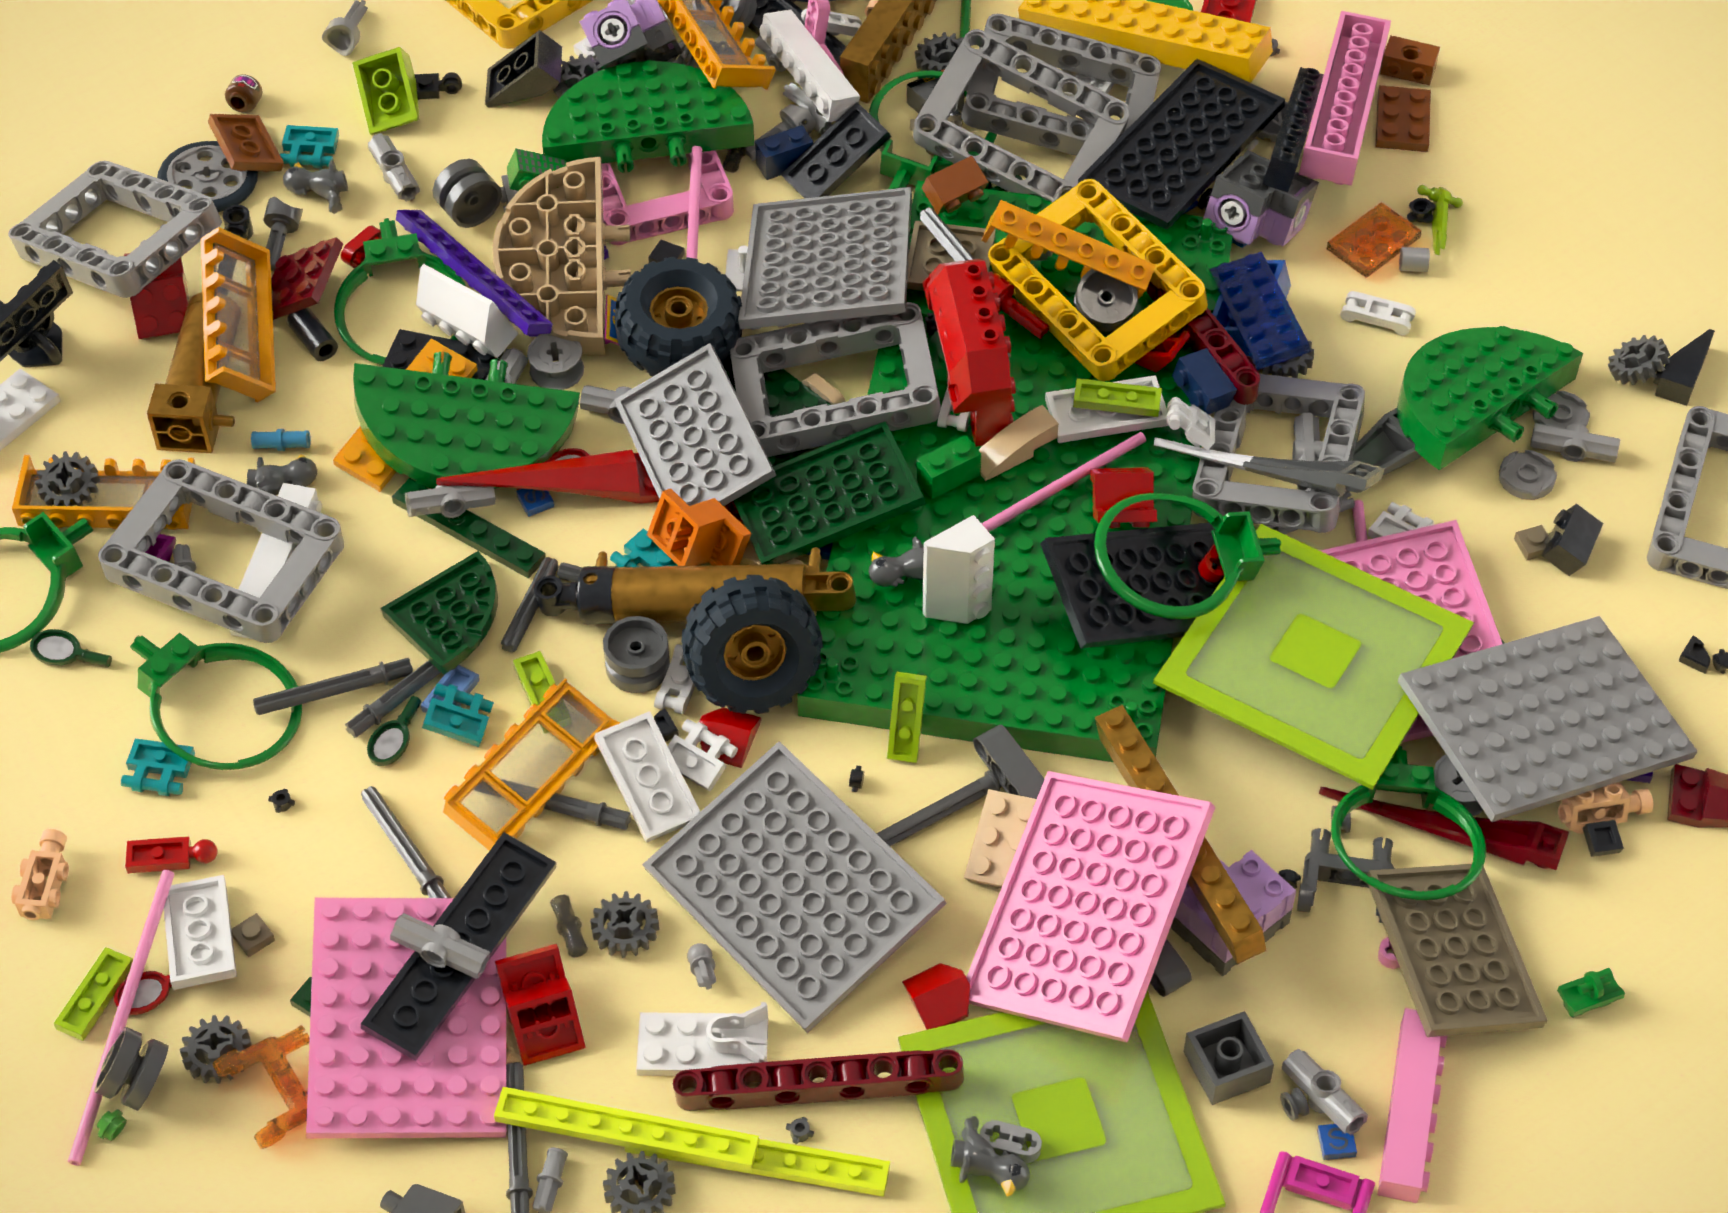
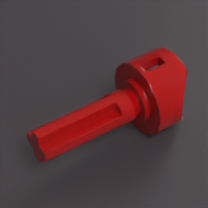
[992,273,1049,339]

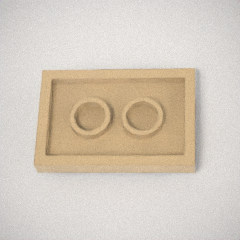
[964,789,1037,888]

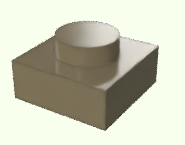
[1514,525,1548,561]
[232,913,275,957]

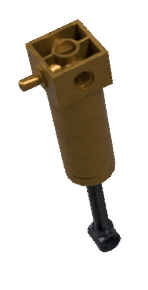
[147,205,253,453]

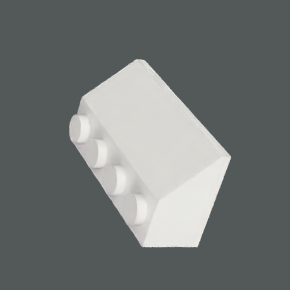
[416,264,518,358]
[922,515,995,624]

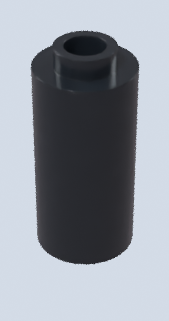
[287,307,338,361]

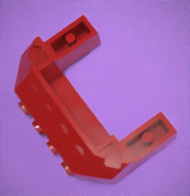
[923,259,1016,447]

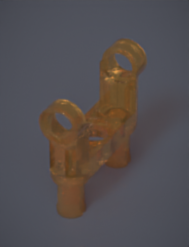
[212,1025,310,1149]

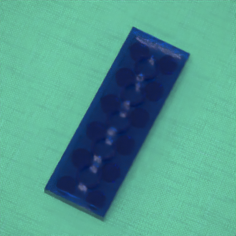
[1210,251,1311,370]

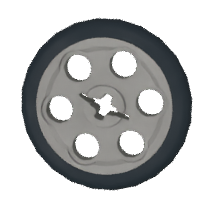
[157,141,258,212]

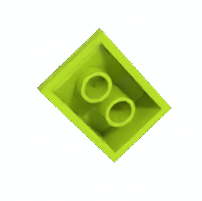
[352,47,420,135]

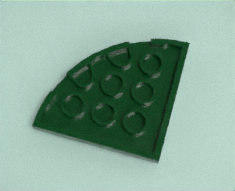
[381,551,498,675]

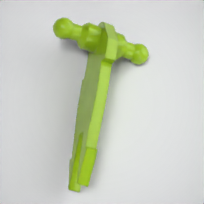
[1417,185,1463,256]

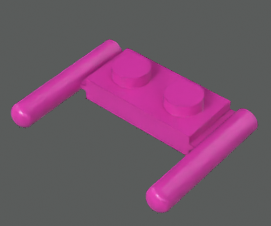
[1260,1151,1375,1213]

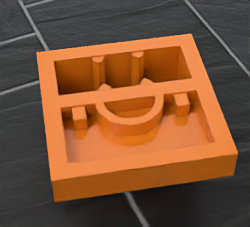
[647,488,752,566]

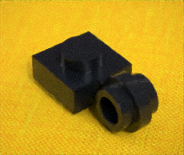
[415,72,462,100]

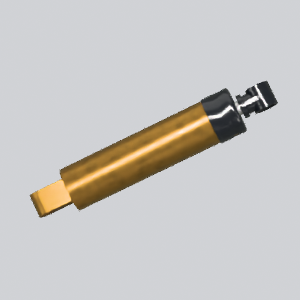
[534,547,856,625]

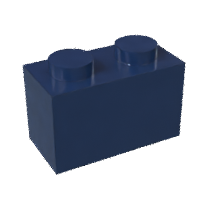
[755,125,814,180]
[1172,348,1237,415]

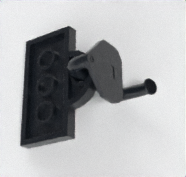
[0,260,73,367]

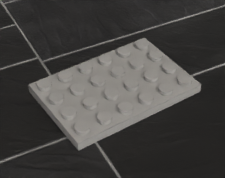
[614,343,776,506]

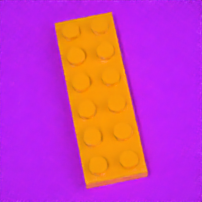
[333,338,478,492]

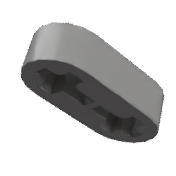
[980,1120,1042,1163]

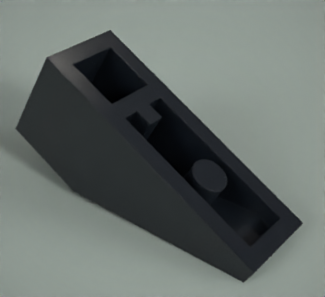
[1653,329,1715,406]

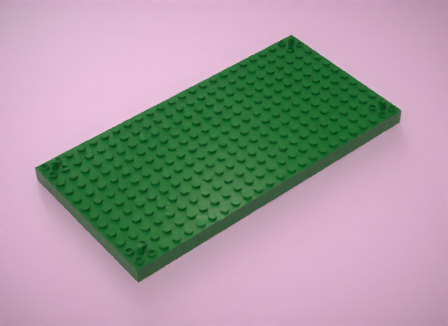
[797,180,1233,762]

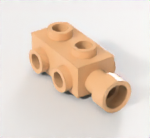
[1558,783,1653,834]
[11,829,69,920]

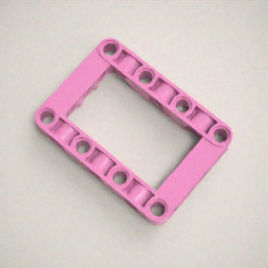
[601,150,734,245]

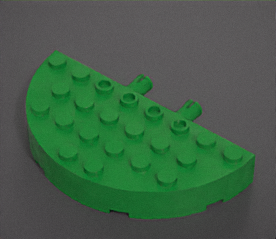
[542,60,754,173]
[1397,326,1583,470]
[353,352,580,489]

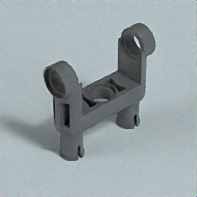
[1297,828,1395,923]

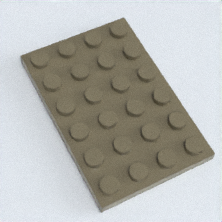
[1367,864,1548,1037]

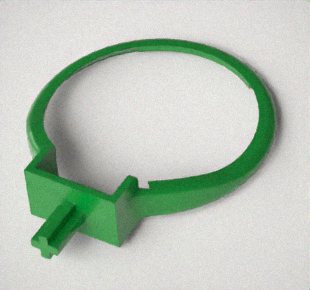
[869,70,997,189]
[334,218,466,365]
[1094,493,1281,619]
[0,512,93,653]
[130,632,302,770]
[1331,746,1486,900]

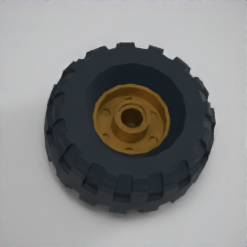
[615,257,742,377]
[681,575,823,714]

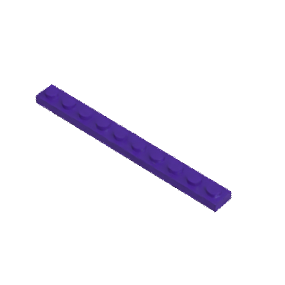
[395,210,553,337]

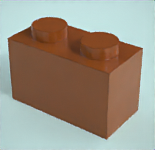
[922,156,988,214]

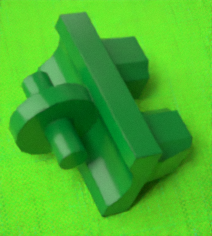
[1557,968,1625,1018]

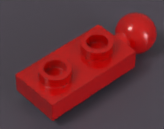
[125,836,218,874]

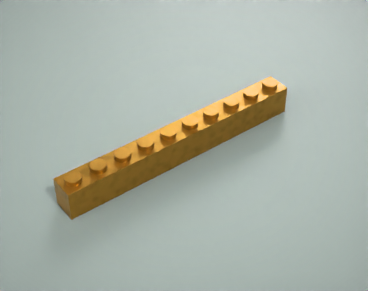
[1095,705,1266,964]

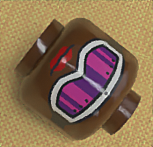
[224,74,263,113]

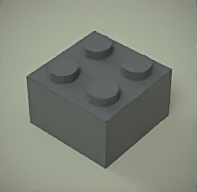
[1183,1011,1274,1105]

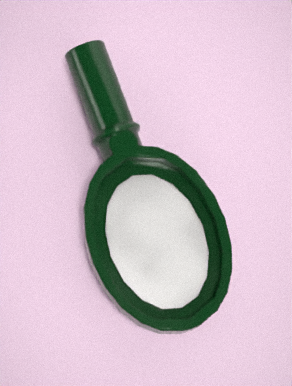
[30,629,112,667]
[367,696,422,766]

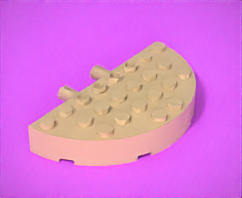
[493,157,631,355]

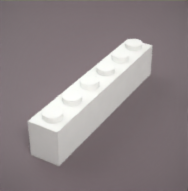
[760,10,860,122]
[230,483,322,639]

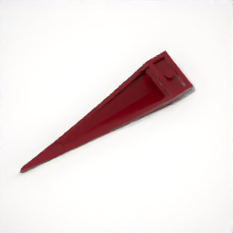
[1667,764,1728,827]
[1319,787,1569,871]

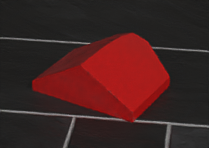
[1135,331,1190,373]
[699,708,762,768]
[902,963,971,1030]

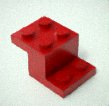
[124,253,189,339]
[1090,467,1157,528]
[495,943,586,1066]

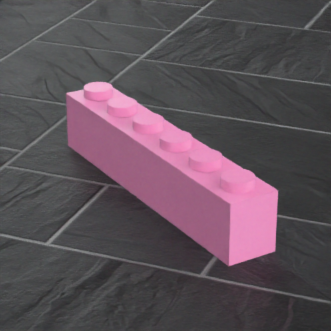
[1377,1008,1447,1203]

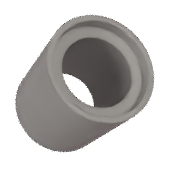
[1399,247,1430,272]

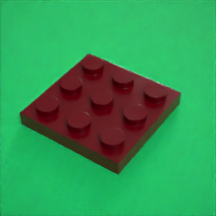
[271,237,343,320]

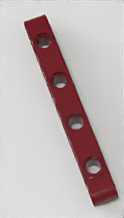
[1114,246,1260,405]
[672,1049,964,1111]

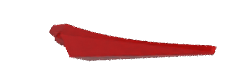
[436,449,659,504]

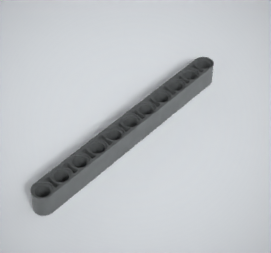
[973,725,1192,997]

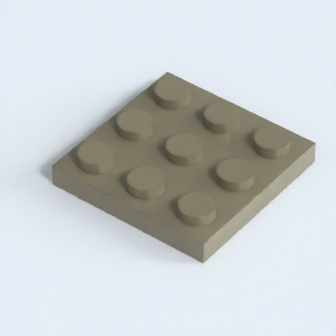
[907,221,996,291]

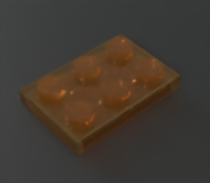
[1326,202,1421,278]

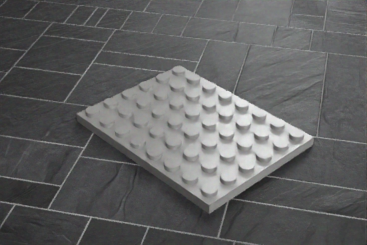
[738,187,912,330]
[1398,616,1697,822]
[642,741,947,1033]

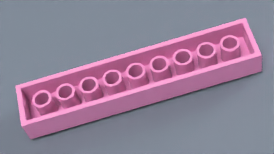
[1299,11,1391,186]

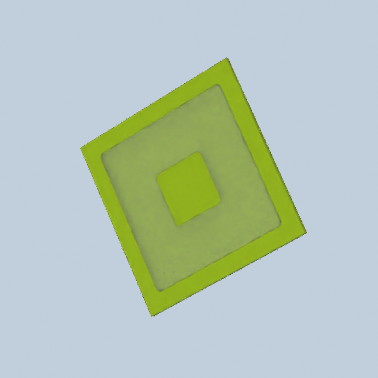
[1153,524,1474,790]
[898,990,1226,1213]

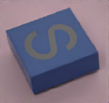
[516,489,554,517]
[1317,1124,1357,1160]

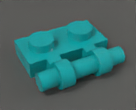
[280,125,340,169]
[610,528,678,567]
[422,683,494,747]
[121,738,195,796]

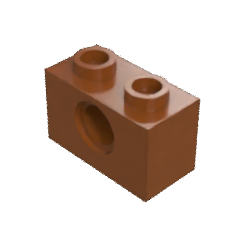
[1380,35,1440,86]

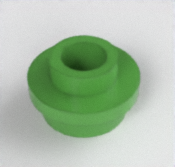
[97,1109,127,1141]

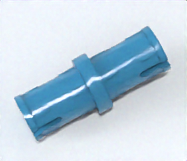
[251,429,311,451]

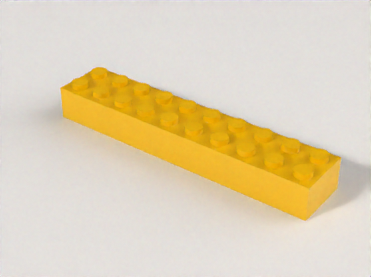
[1018,0,1273,83]

